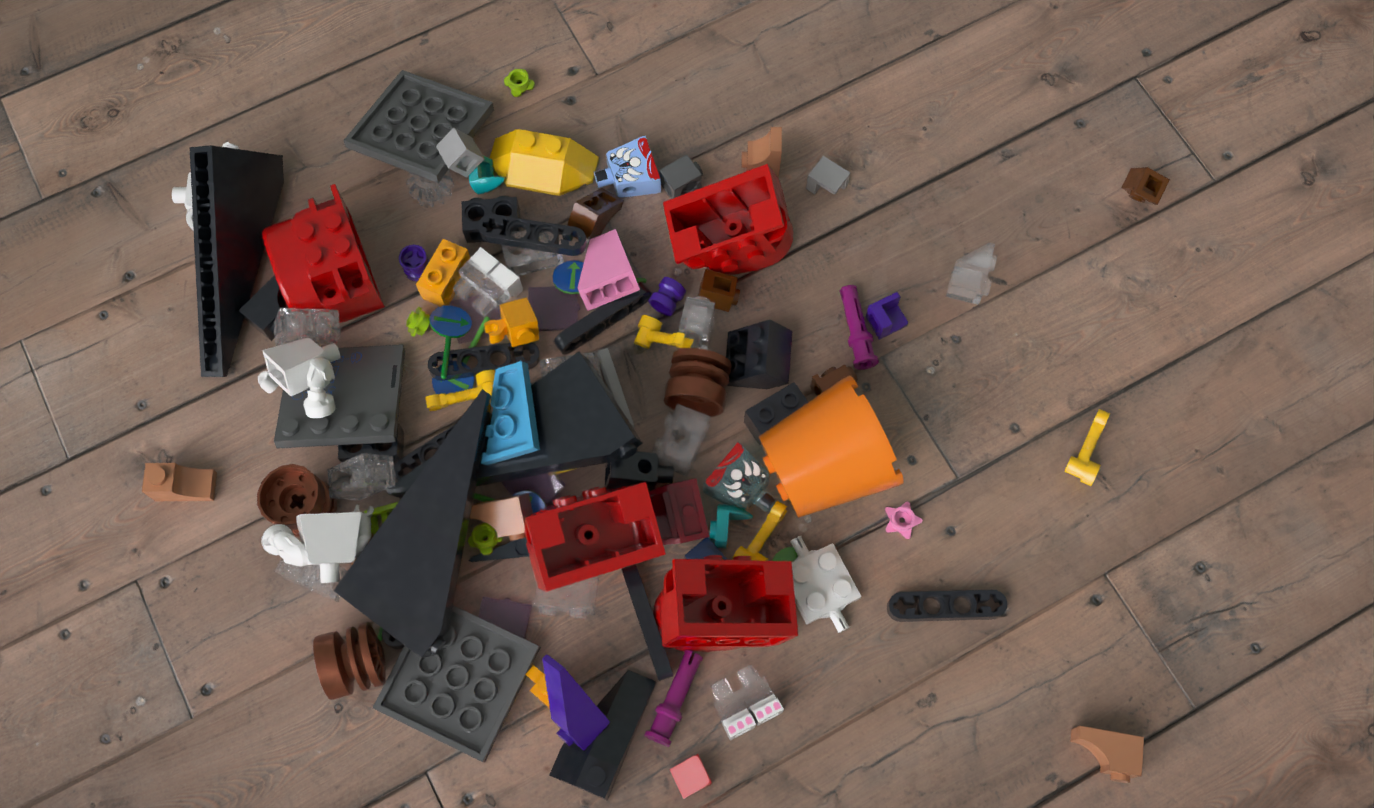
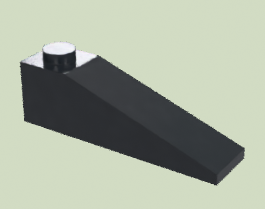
[549,670,657,801]

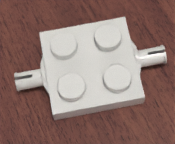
[790,536,862,633]

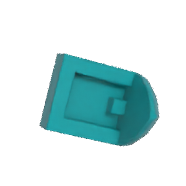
[469,155,505,195]
[709,504,753,549]

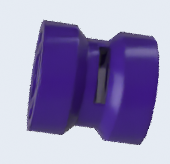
[399,244,429,282]
[648,277,686,316]

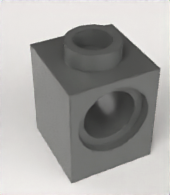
[659,155,703,199]

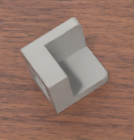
[436,127,485,178]
[806,156,850,194]

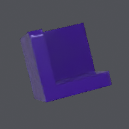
[865,292,908,340]

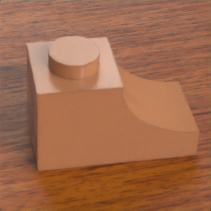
[741,127,782,179]
[142,463,217,501]
[470,493,533,541]
[1070,726,1144,783]

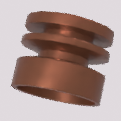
[663,348,732,417]
[257,464,337,538]
[313,621,386,700]

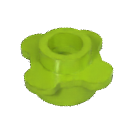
[504,69,535,97]
[406,307,430,337]
[468,523,504,555]

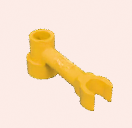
[634,315,694,349]
[425,370,495,411]
[1064,409,1110,486]
[732,500,788,561]

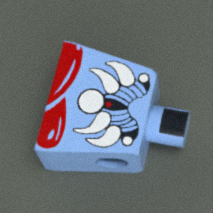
[594,136,661,198]

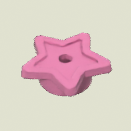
[885,502,923,539]

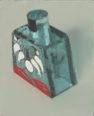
[703,442,777,513]

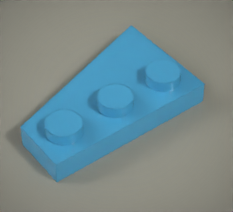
[481,361,540,465]

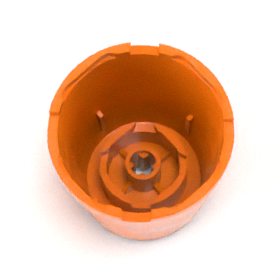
[758,375,904,518]

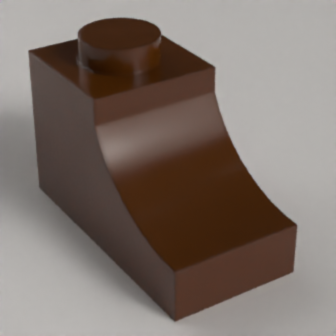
[567,188,624,243]

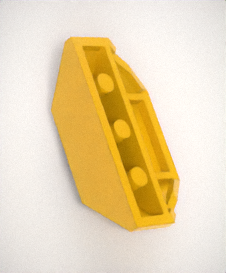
[490,129,599,196]

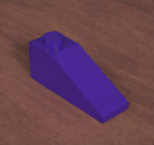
[542,654,610,751]

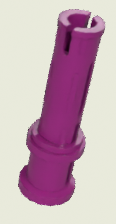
[839,285,879,370]
[644,650,703,747]

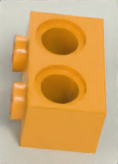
[416,239,472,307]

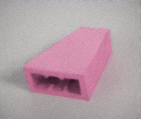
[578,229,640,311]

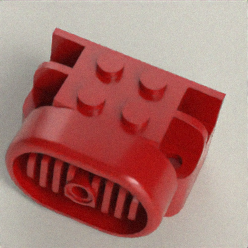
[663,164,794,275]
[262,184,385,323]
[524,482,666,592]
[653,555,798,652]

